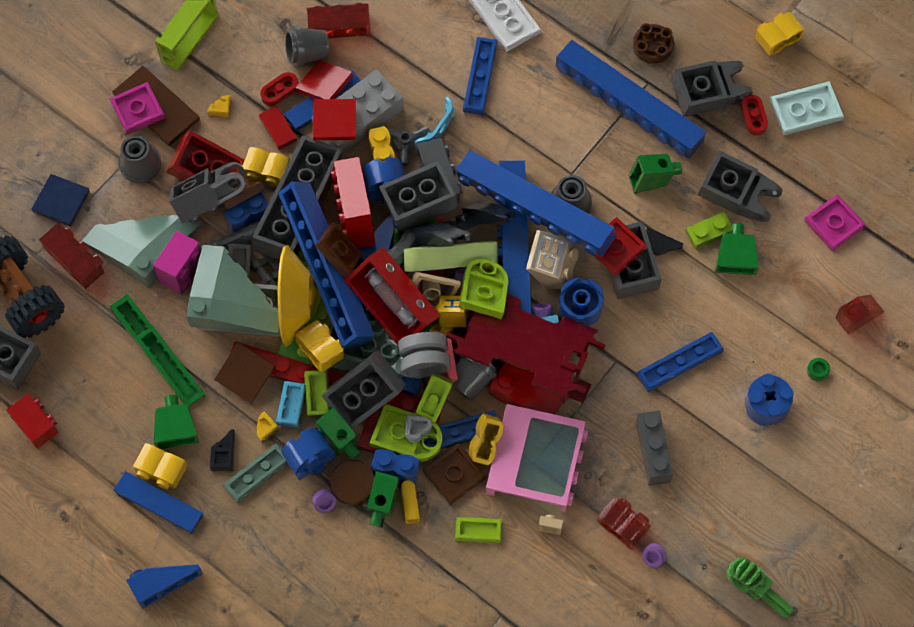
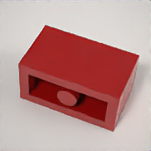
[6,393,58,449]

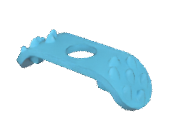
[415,97,455,148]

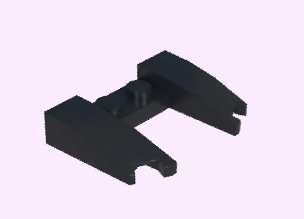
[413,201,516,247]

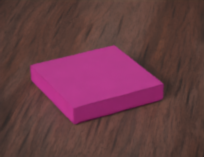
[110,82,165,135]
[804,194,866,251]

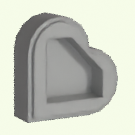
[405,415,432,443]

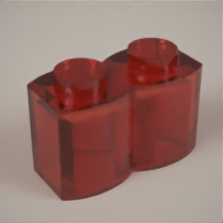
[597,497,651,550]

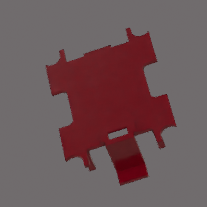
[446,294,606,404]

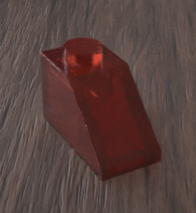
[835,294,884,335]

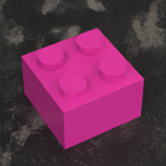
[153,231,201,295]

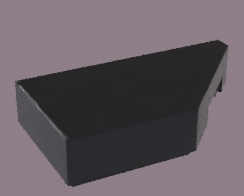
[646,227,684,256]
[210,429,235,471]

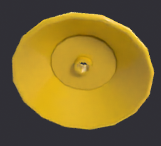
[278,245,314,347]

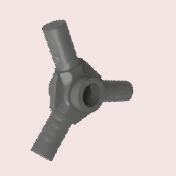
[384,125,431,166]

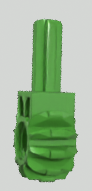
[726,557,794,619]

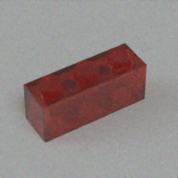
[307,3,371,38]
[39,223,105,289]

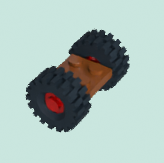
[0,235,65,338]

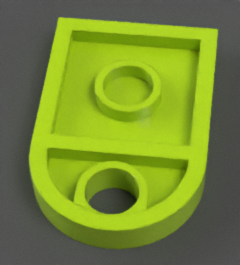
[459,259,508,319]
[370,404,442,462]

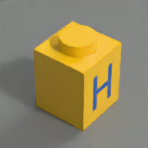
[435,296,469,327]

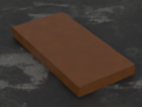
[112,66,200,146]

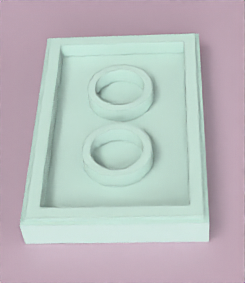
[770,81,844,136]

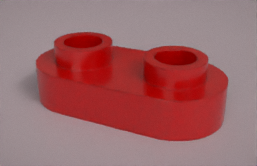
[260,72,298,106]
[741,95,768,135]

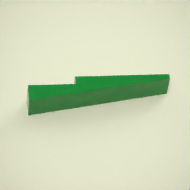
[110,294,205,407]

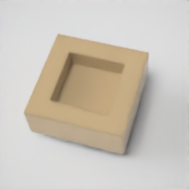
[538,515,563,535]

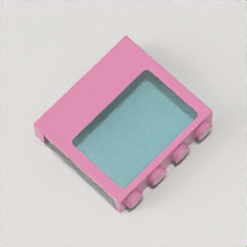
[486,404,589,512]

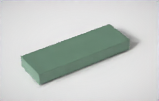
[223,443,288,504]

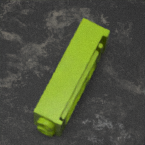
[155,0,219,71]

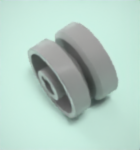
[398,332,451,378]

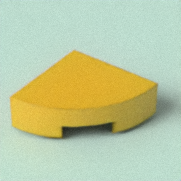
[207,95,231,117]
[256,411,279,443]

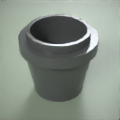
[285,25,329,68]
[118,136,161,183]
[551,175,592,214]
[452,356,498,401]

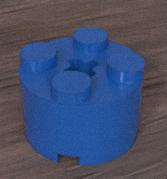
[362,157,406,204]
[558,278,604,326]
[745,374,793,426]
[281,427,336,480]

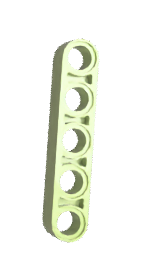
[404,241,498,272]

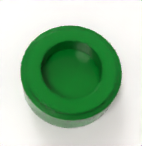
[807,358,830,381]

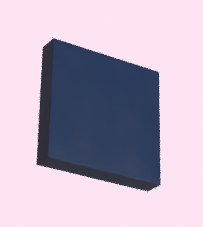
[31,174,90,227]

